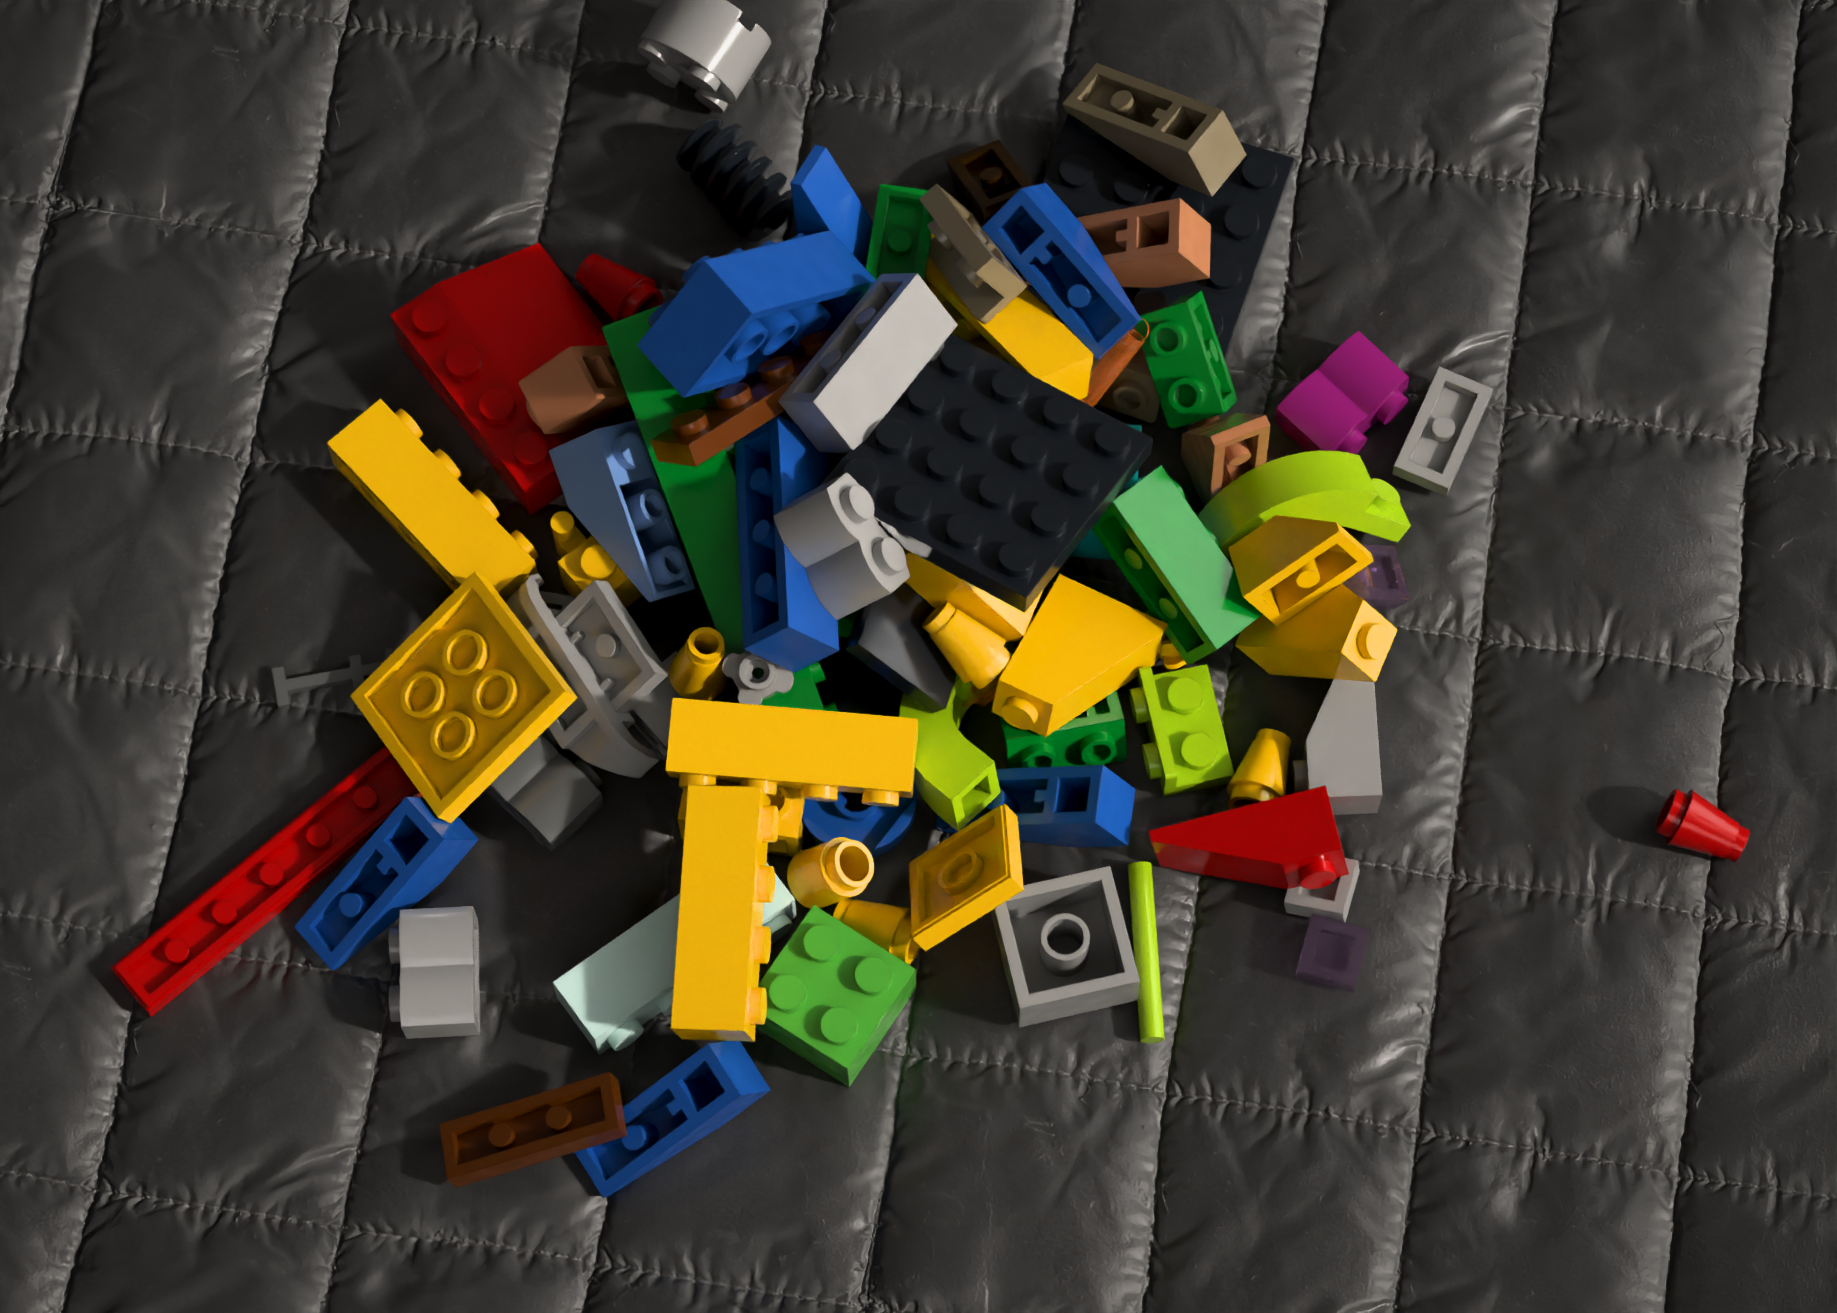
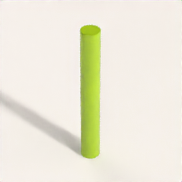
[1128,861,1165,1043]

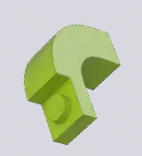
[1197,451,1411,568]
[899,641,1015,831]

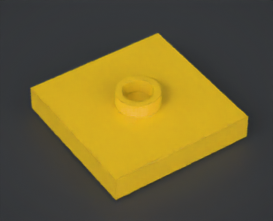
[908,803,1024,951]

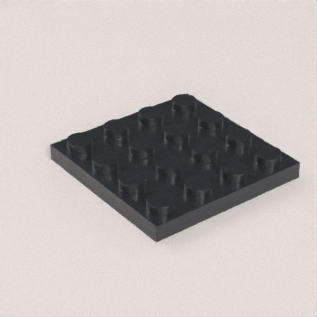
[1012,113,1295,361]
[819,334,1153,613]

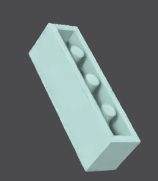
[553,863,797,1055]

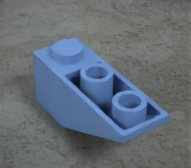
[549,420,695,602]

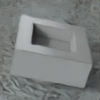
[1284,858,1360,924]

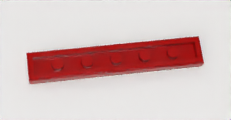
[111,745,423,1017]

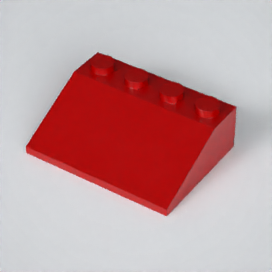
[390,243,643,516]

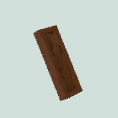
[439,1072,627,1188]

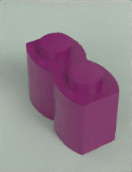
[1275,331,1409,454]

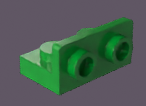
[1135,290,1238,429]
[993,690,1128,768]

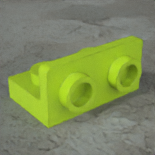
[1129,664,1234,797]

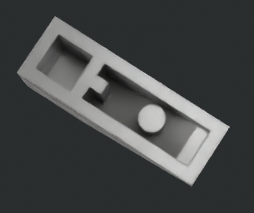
[1292,679,1382,815]

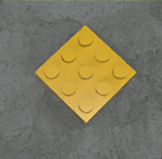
[350,571,578,824]

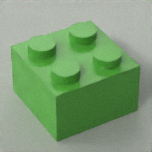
[756,905,916,1087]

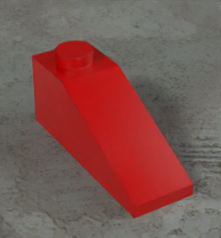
[1149,785,1349,889]

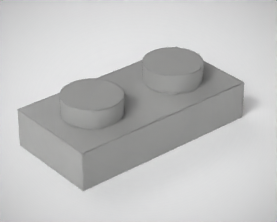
[1392,366,1493,497]

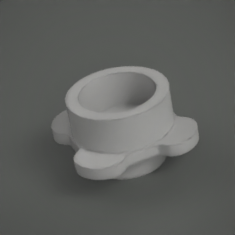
[722,651,794,705]

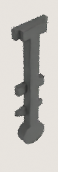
[272,648,393,708]

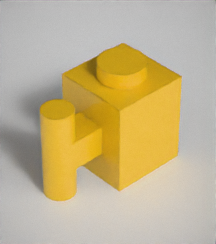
[550,511,643,608]

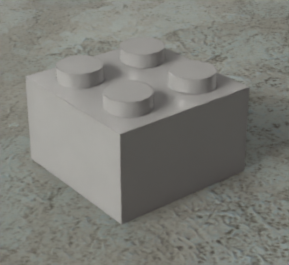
[991,866,1140,1028]

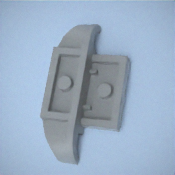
[506,573,669,778]

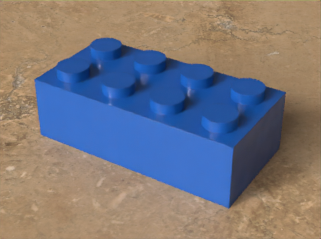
[637,230,876,398]

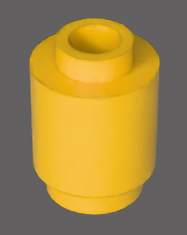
[787,837,874,909]

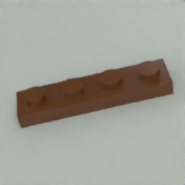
[651,329,834,467]

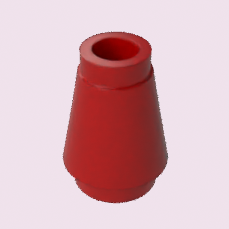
[576,253,663,322]
[1654,788,1750,862]

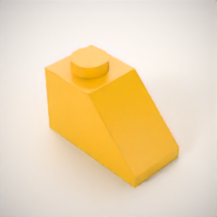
[1228,515,1374,627]

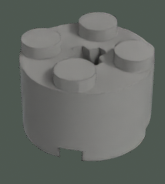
[637,0,771,113]

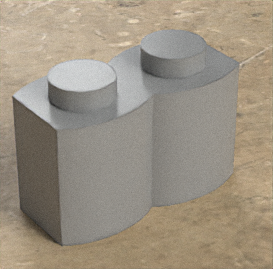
[774,472,910,620]
[389,906,480,1039]

